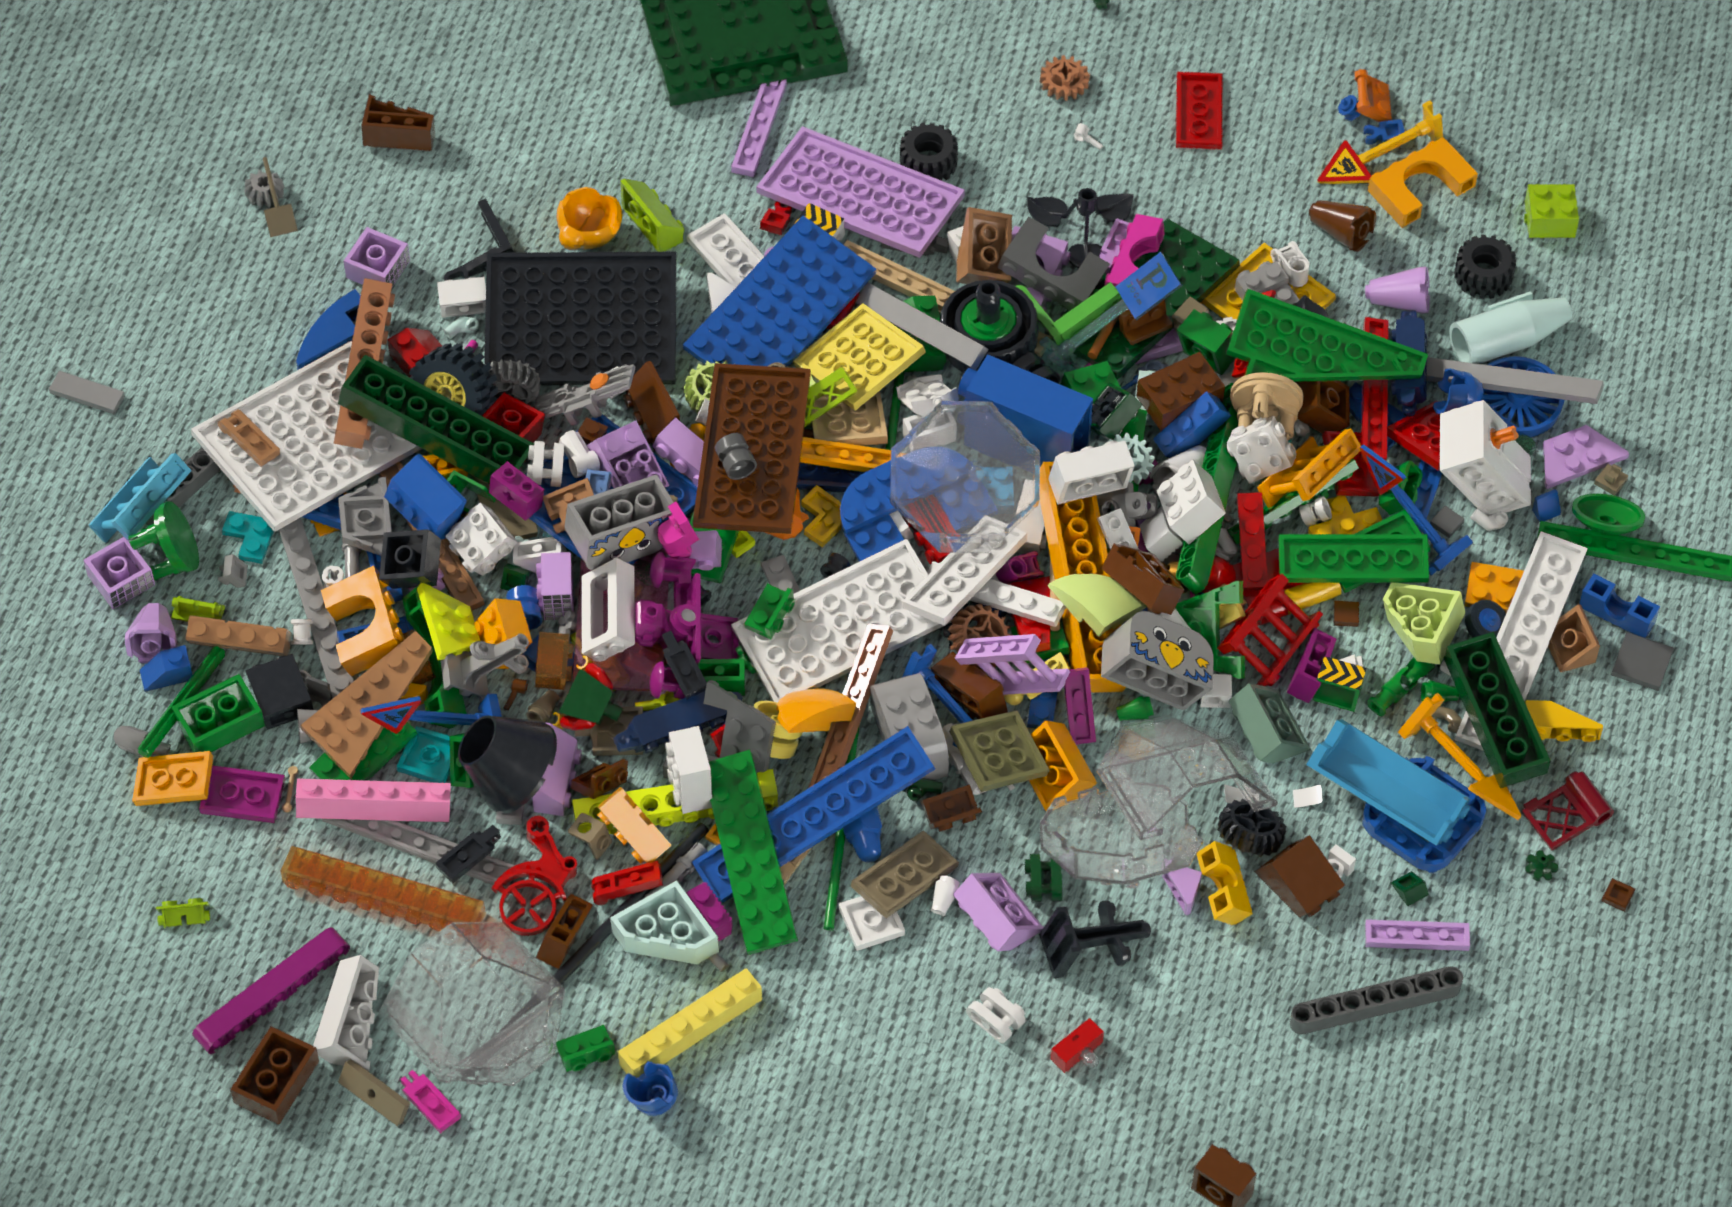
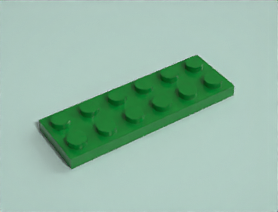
[1278,534,1429,583]

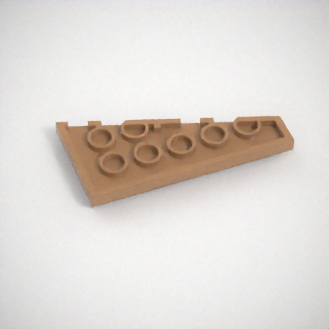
[301,631,433,779]

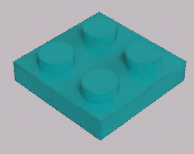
[396,726,450,783]

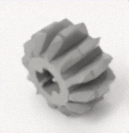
[244,169,284,209]

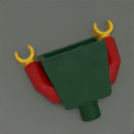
[551,655,624,731]

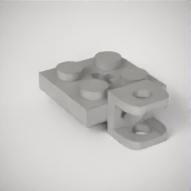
[1096,482,1158,527]

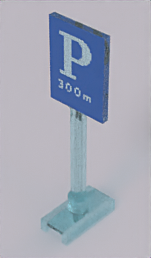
[1039,252,1182,372]

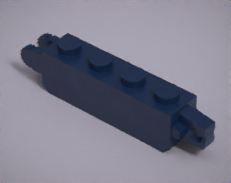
[1391,310,1427,417]
[613,691,743,753]

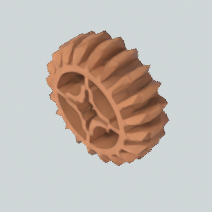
[947,604,1013,668]

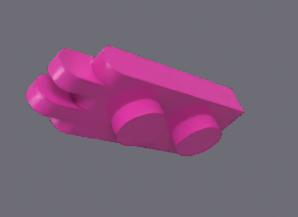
[400,1070,461,1134]

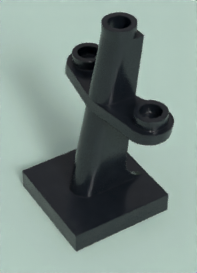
[1039,900,1151,979]

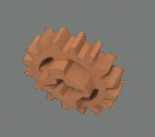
[1040,55,1090,101]

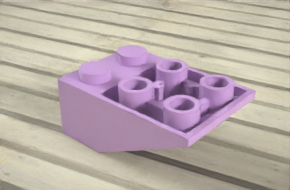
[587,420,669,488]

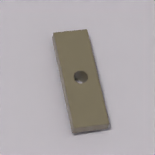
[338,1059,410,1126]

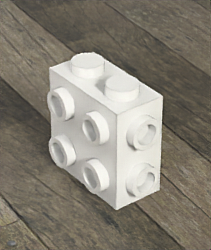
[1227,416,1296,484]
[446,503,518,576]

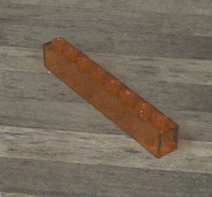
[280,846,486,938]

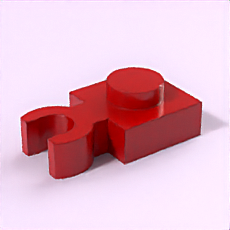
[760,201,792,235]

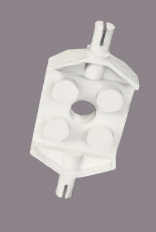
[896,374,959,416]

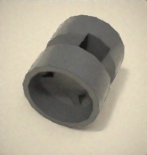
[715,433,757,480]

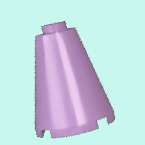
[1365,266,1430,314]

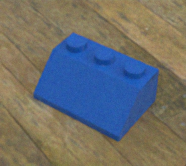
[384,454,467,540]

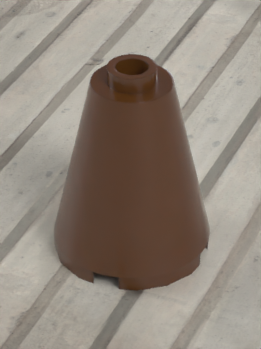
[1309,200,1376,252]

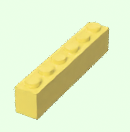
[618,968,762,1078]

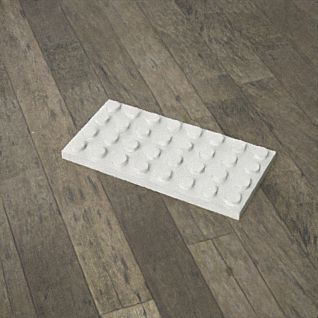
[731,539,953,702]

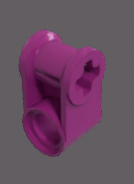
[996,551,1044,584]

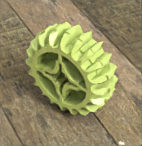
[684,360,727,415]

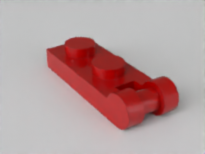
[591,860,663,905]

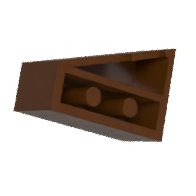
[1101,543,1184,615]

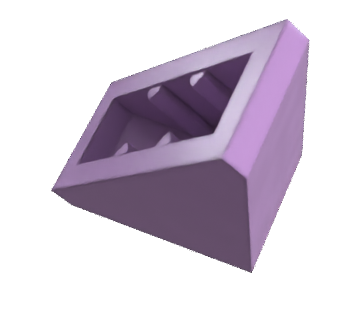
[1162,862,1202,915]

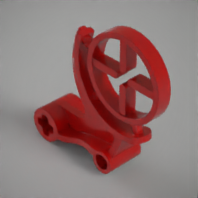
[491,816,577,936]

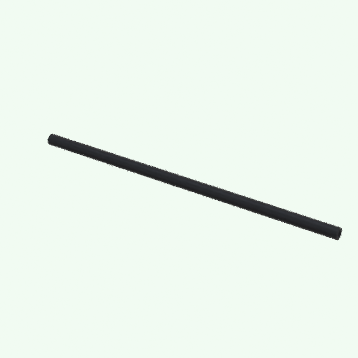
[461,823,709,1080]

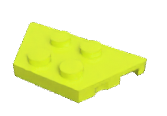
[417,582,480,660]

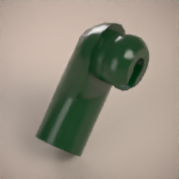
[907,778,943,801]

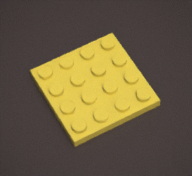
[793,303,926,411]

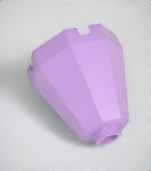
[125,603,178,663]

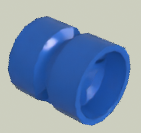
[506,585,543,630]

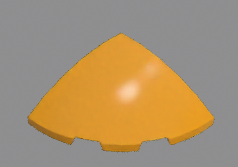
[776,688,857,733]

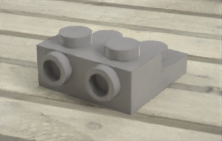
[1235,261,1299,305]

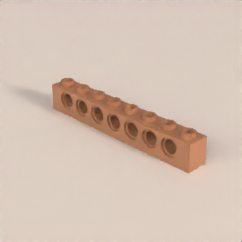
[333,278,395,449]

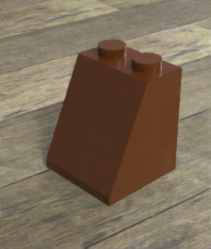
[1254,835,1345,917]

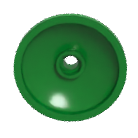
[1572,494,1645,535]

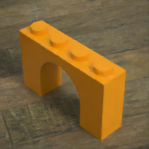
[1368,137,1478,228]
[321,566,405,676]

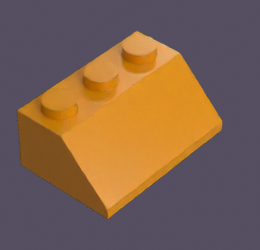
[1029,720,1097,811]

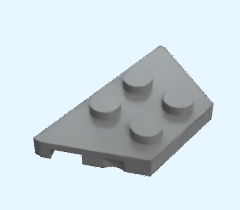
[339,477,391,555]

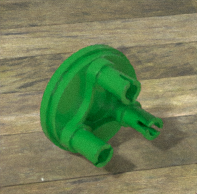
[128,501,199,581]

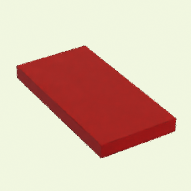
[1176,72,1223,149]

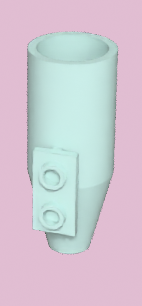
[1449,292,1572,364]

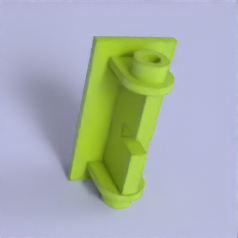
[171,596,226,622]
[156,898,210,928]

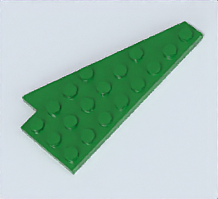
[1226,289,1428,382]

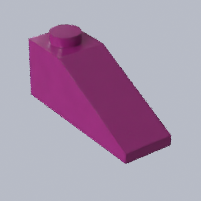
[1286,628,1337,704]

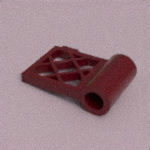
[1522,771,1614,851]

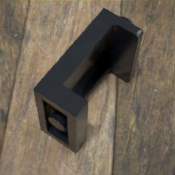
[245,654,314,730]

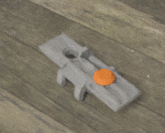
[534,364,636,426]

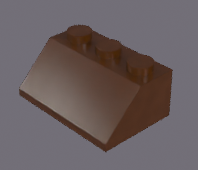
[623,361,680,451]

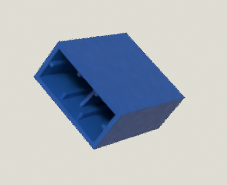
[957,355,1093,474]

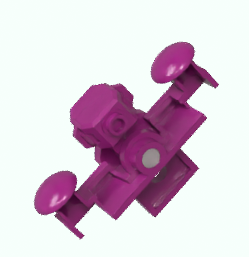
[635,552,738,699]

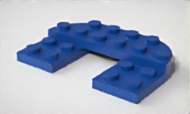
[840,446,999,562]

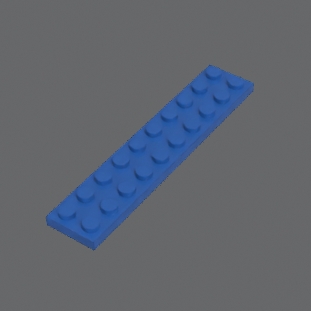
[692,726,935,904]

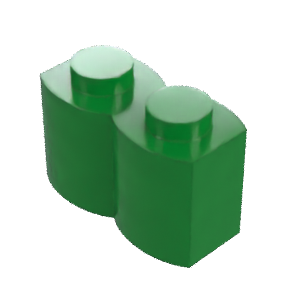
[1378,460,1422,515]

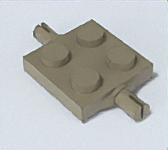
[575,706,643,756]

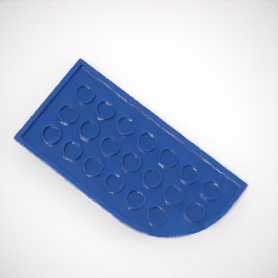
[683,215,877,367]

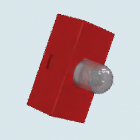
[1050,1018,1104,1073]

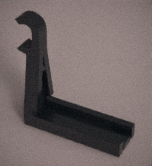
[444,198,514,281]

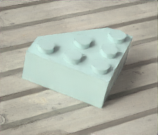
[610,880,719,964]

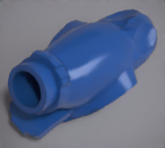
[843,806,882,862]

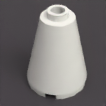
[1150,445,1206,497]

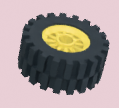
[409,343,498,416]

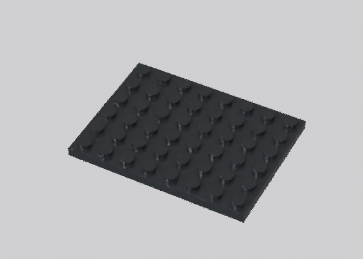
[484,251,677,385]

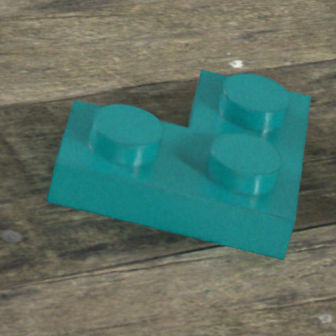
[222,511,274,564]

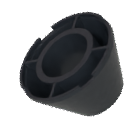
[458,715,557,814]

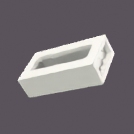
[582,558,635,662]

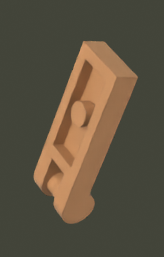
[218,409,280,467]

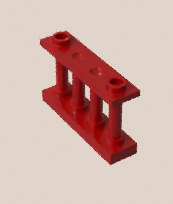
[1217,574,1323,686]

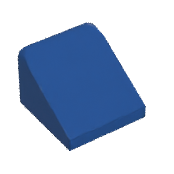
[1532,489,1561,522]

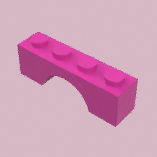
[1105,214,1165,298]

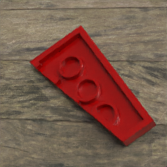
[1008,576,1050,652]

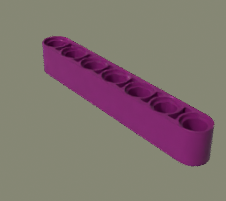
[192,927,350,1055]

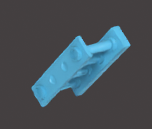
[88,453,192,543]

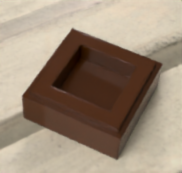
[1333,600,1359,627]
[1601,878,1636,912]

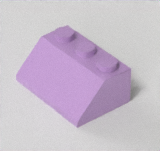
[532,723,582,816]
[953,873,1044,951]

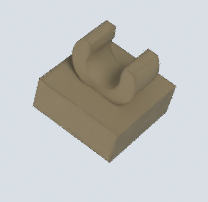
[1594,463,1628,496]

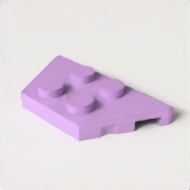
[1543,425,1629,489]

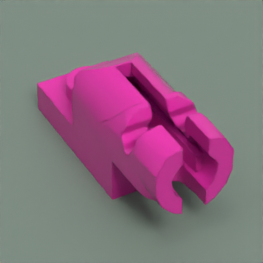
[658,502,699,559]

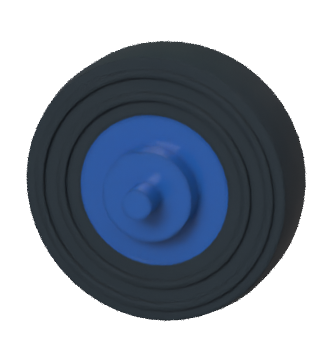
[1465,600,1506,638]

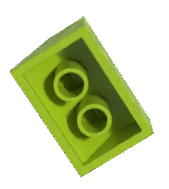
[620,178,685,252]

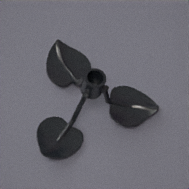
[1027,188,1134,268]

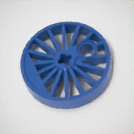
[1482,356,1564,439]

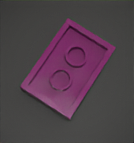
[199,765,286,823]

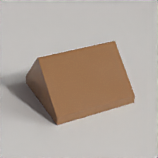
[1548,604,1600,672]

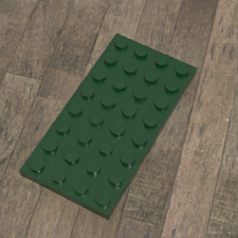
[1045,218,1240,380]

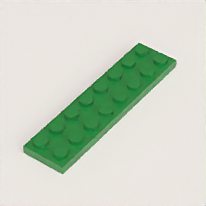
[709,750,798,955]

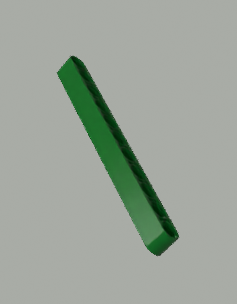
[1176,383,1238,594]

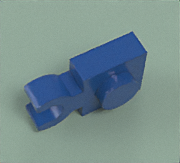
[1363,119,1405,145]

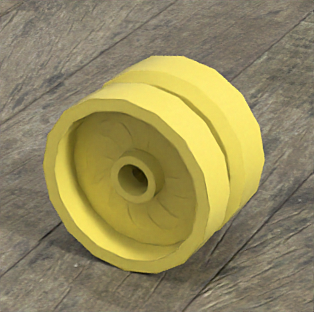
[753,701,803,759]

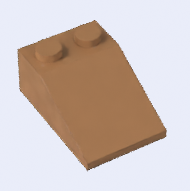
[956,207,1012,284]

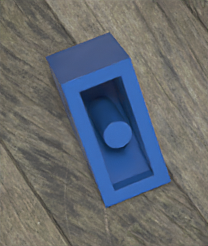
[140,645,192,692]

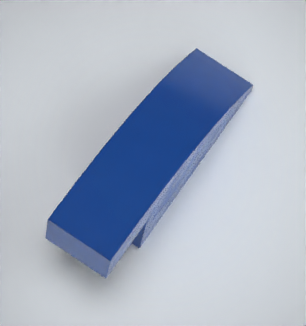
[296,289,361,370]

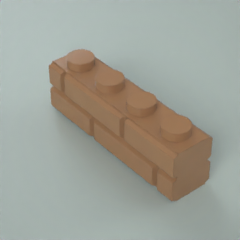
[186,616,292,656]

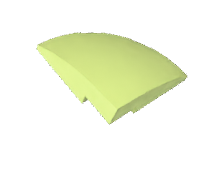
[1048,574,1147,636]

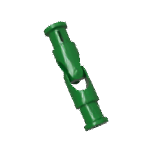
[1367,656,1445,717]

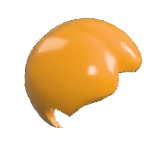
[556,187,622,250]

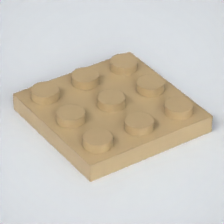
[809,391,888,446]

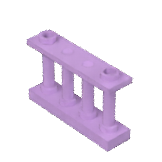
[955,634,1070,695]

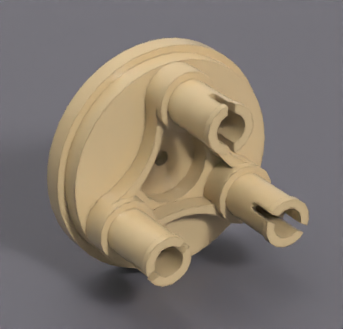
[1230,373,1304,440]

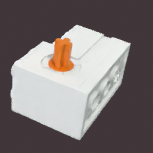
[1440,400,1531,516]

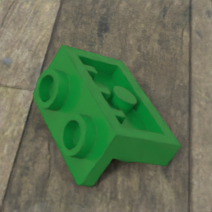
[744,583,796,640]
[555,1025,615,1072]

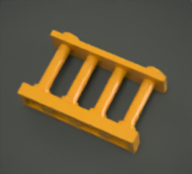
[1257,428,1361,508]

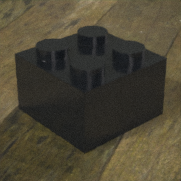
[379,529,441,589]

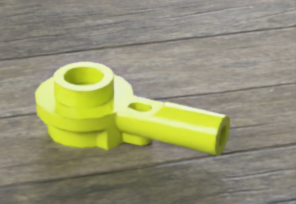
[635,691,681,711]

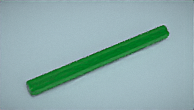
[138,646,225,758]

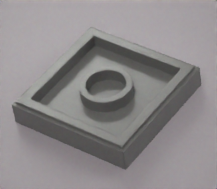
[1611,632,1674,691]

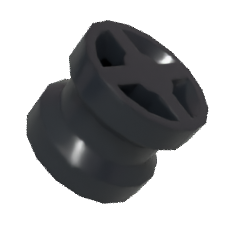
[820,553,851,578]

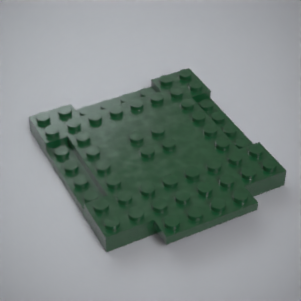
[639,0,848,107]

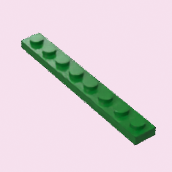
[1537,521,1732,582]

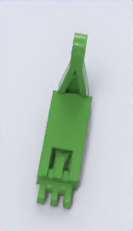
[1016,282,1136,347]

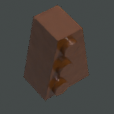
[361,94,435,151]
[931,651,1008,720]

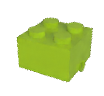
[1524,184,1579,238]

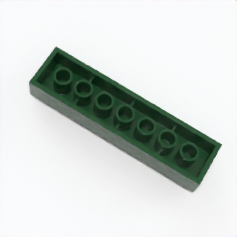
[338,355,534,484]

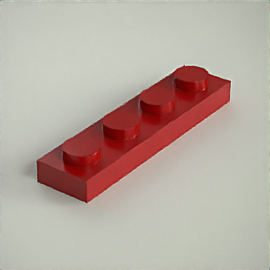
[1237,492,1268,590]

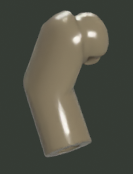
[1432,706,1462,733]

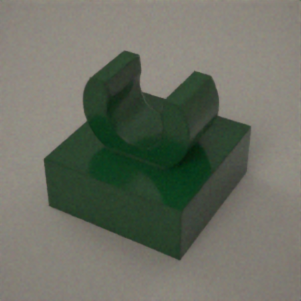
[500,563,530,591]

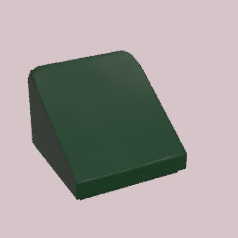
[1391,871,1429,906]

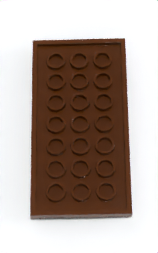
[693,363,811,534]

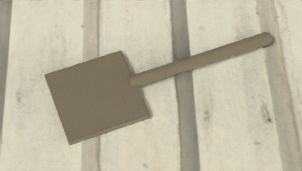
[263,157,298,237]

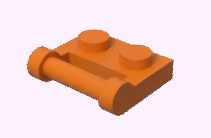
[1354,69,1392,122]

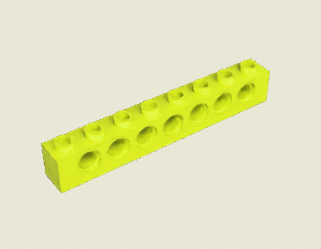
[572,769,778,835]

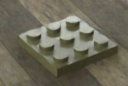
[949,710,1050,792]

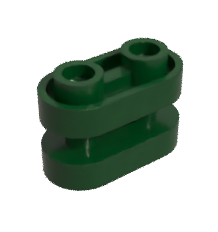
[1025,853,1062,902]

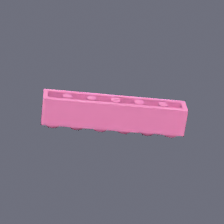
[296,779,451,822]

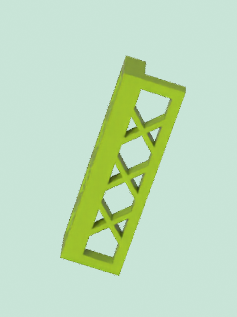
[805,367,858,426]

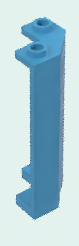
[1306,719,1471,846]

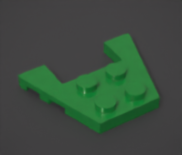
[1175,581,1245,679]

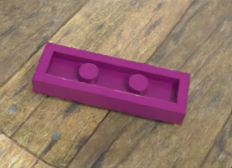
[1064,667,1096,745]

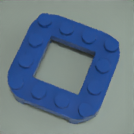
[1362,756,1486,873]

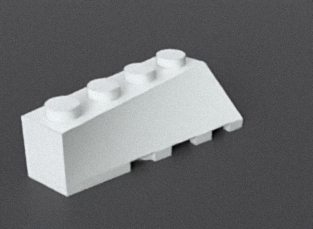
[313,955,379,1071]

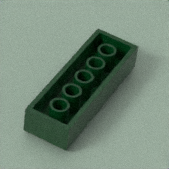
[1444,632,1551,788]

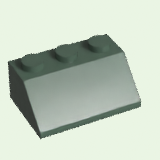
[1228,683,1310,764]

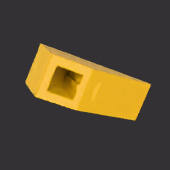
[1525,700,1603,742]

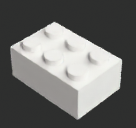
[1048,440,1134,504]
[1156,459,1226,544]
[665,726,712,814]

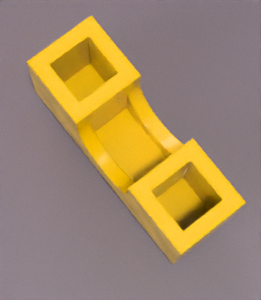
[1196,841,1253,925]

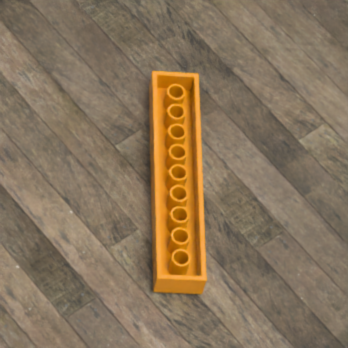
[1035,462,1126,693]

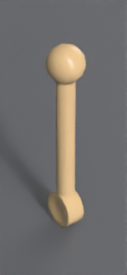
[282,766,298,813]

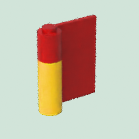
[1232,548,1341,625]

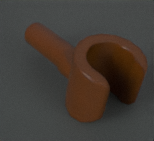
[503,678,528,711]

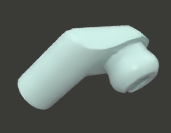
[443,317,479,339]

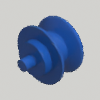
[1338,95,1361,121]

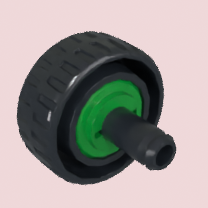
[939,280,1038,373]

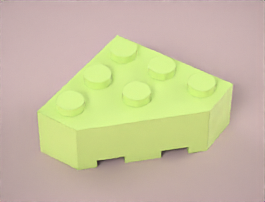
[1383,583,1465,665]

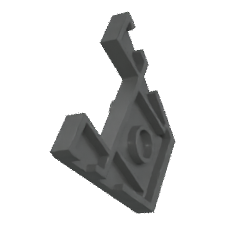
[704,680,776,773]

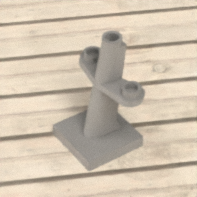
[441,633,529,701]

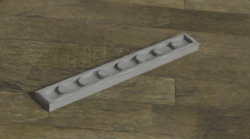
[855,283,989,370]
[1427,357,1604,404]
[322,819,515,889]

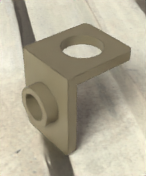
[568,813,612,860]

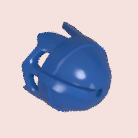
[1433,368,1484,414]
[623,1062,678,1116]

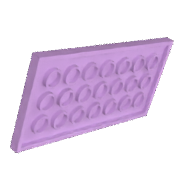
[756,126,965,258]

